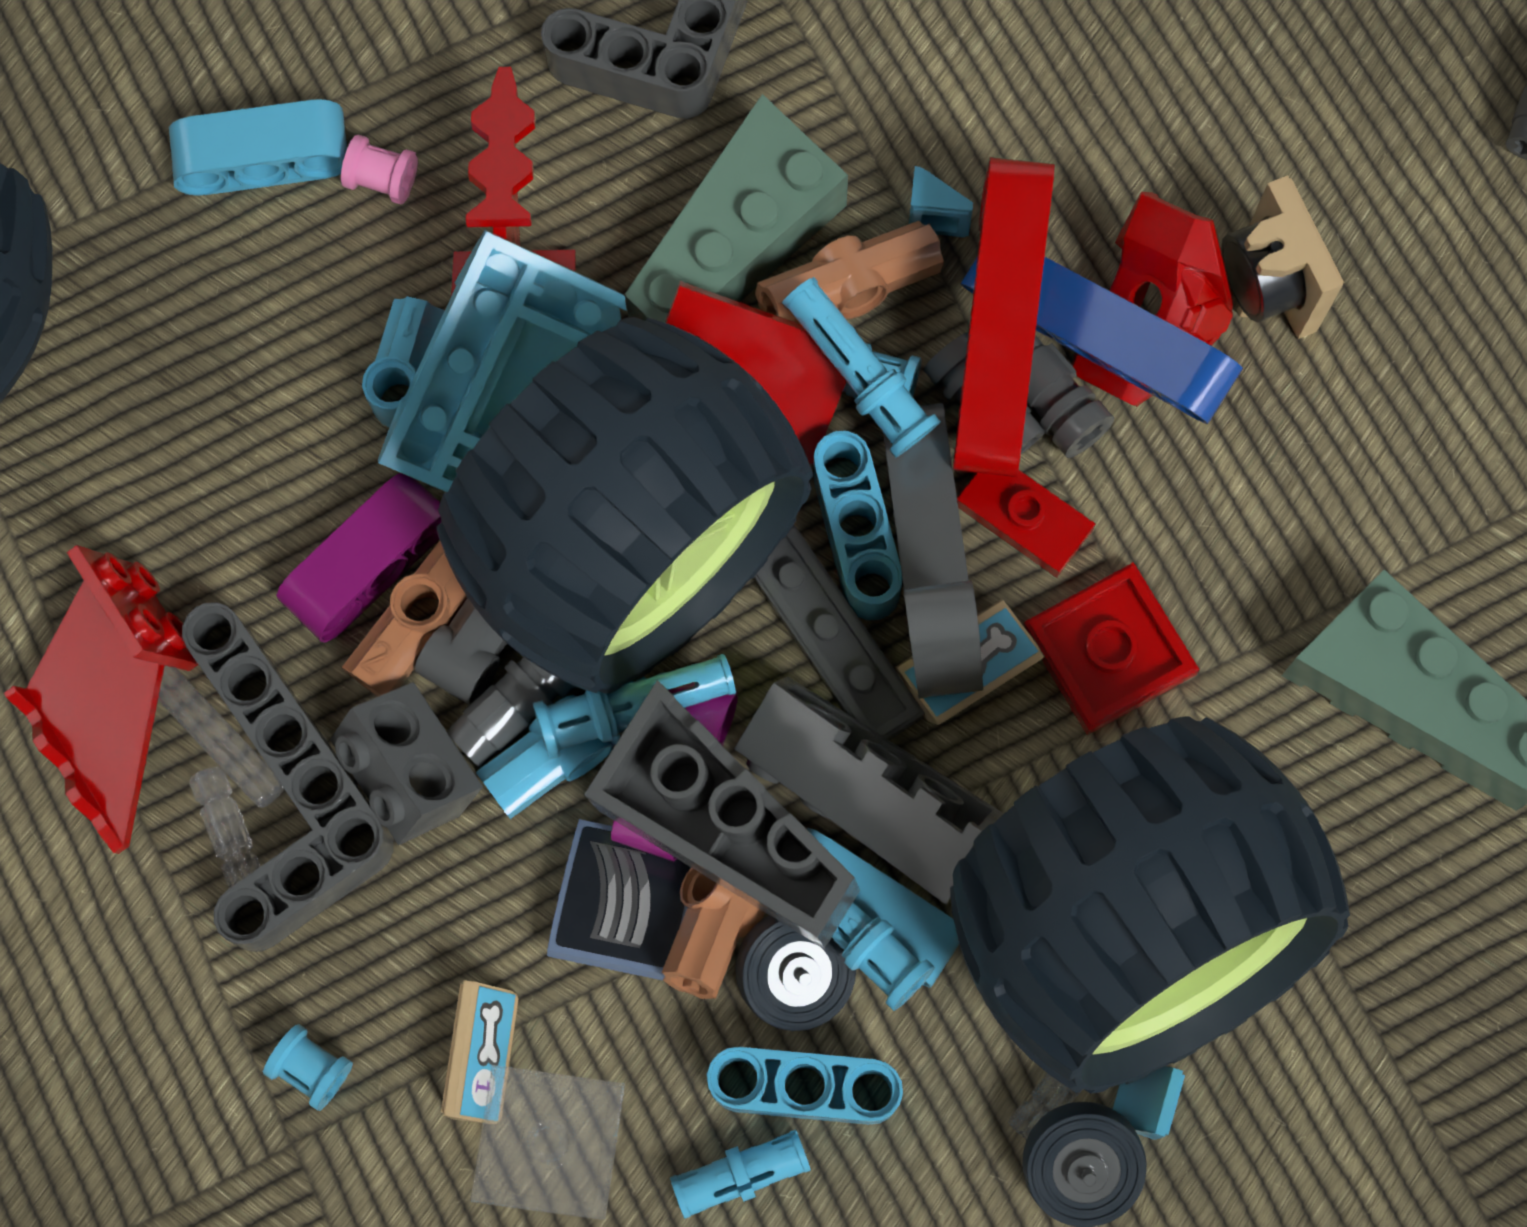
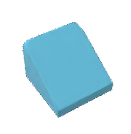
[909,166,973,237]
[1113,1066,1185,1140]

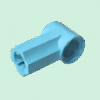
[362,296,445,428]
[476,695,614,819]

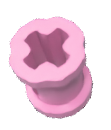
[341,135,418,205]

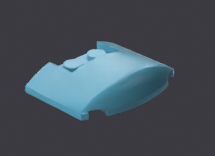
[378,230,627,492]

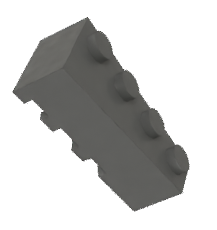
[734,676,1004,904]
[584,680,860,949]

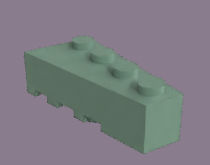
[625,94,848,323]
[1281,570,1527,811]

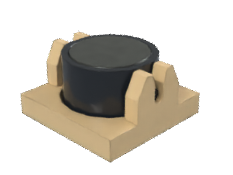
[1221,175,1344,339]

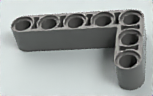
[541,0,748,119]
[883,403,983,699]
[182,602,393,952]

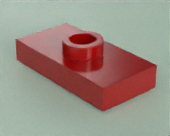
[957,470,1096,578]

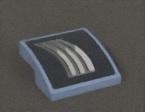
[547,819,691,981]

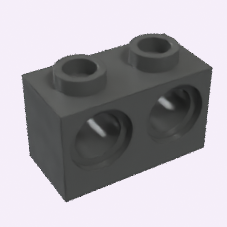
[330,682,483,846]

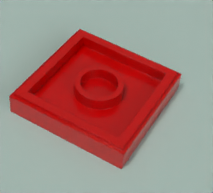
[1023,562,1200,735]

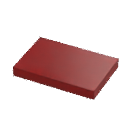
[665,281,847,465]

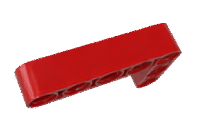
[953,157,1055,477]

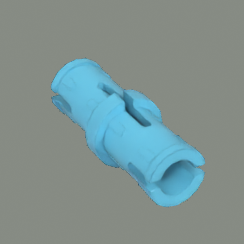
[670,1129,811,1219]

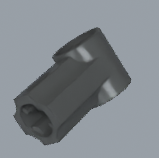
[415,598,507,705]

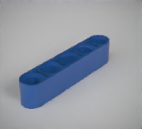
[960,256,1243,424]

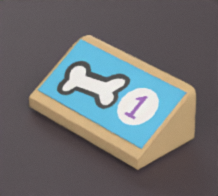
[895,600,1044,725]
[441,980,519,1125]

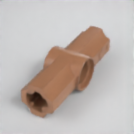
[755,221,944,324]
[342,541,468,697]
[662,868,765,999]

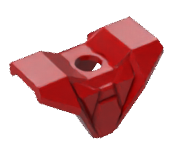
[1071,192,1233,407]

